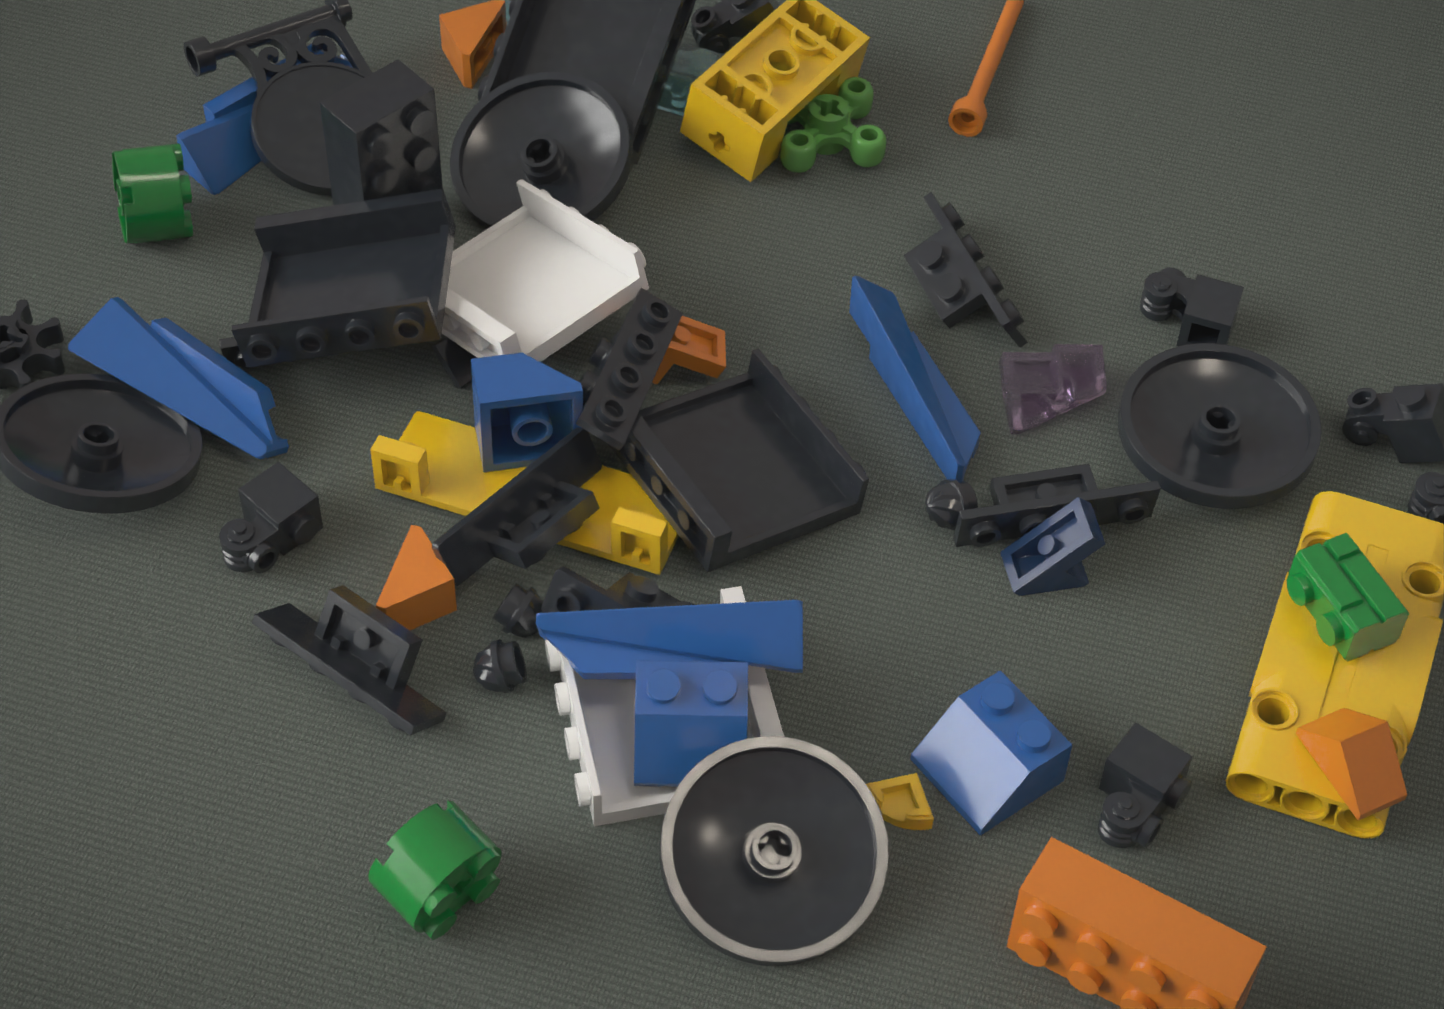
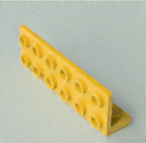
[370,411,679,575]

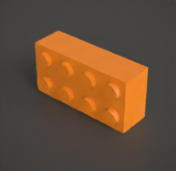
[1007,837,1267,1009]

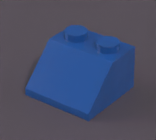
[471,353,583,472]
[634,660,748,787]
[910,670,1072,836]

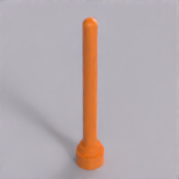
[948,0,1024,137]

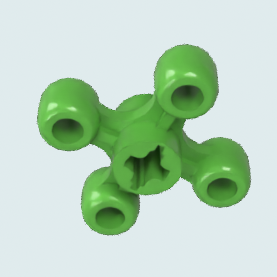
[780,77,886,173]

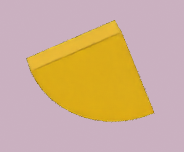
[866,773,934,830]

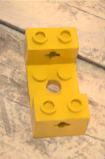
[680,0,870,182]

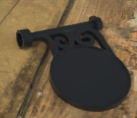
[184,0,372,196]

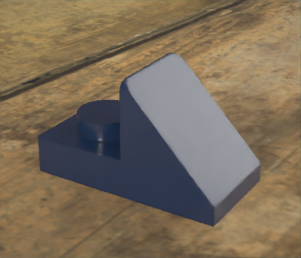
[1000,497,1105,596]

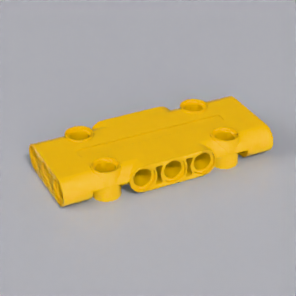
[1226,491,1444,838]

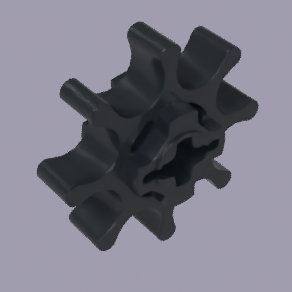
[0,299,65,389]

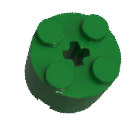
[112,143,193,244]
[368,801,502,940]

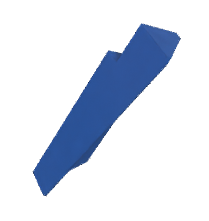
[176,44,352,195]
[849,276,981,482]
[68,297,289,459]
[536,600,803,679]

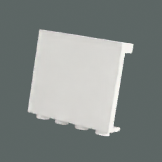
[442,179,649,362]
[545,586,784,826]

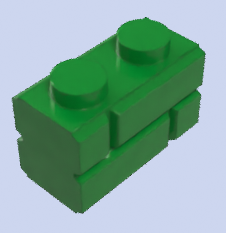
[1286,532,1409,662]

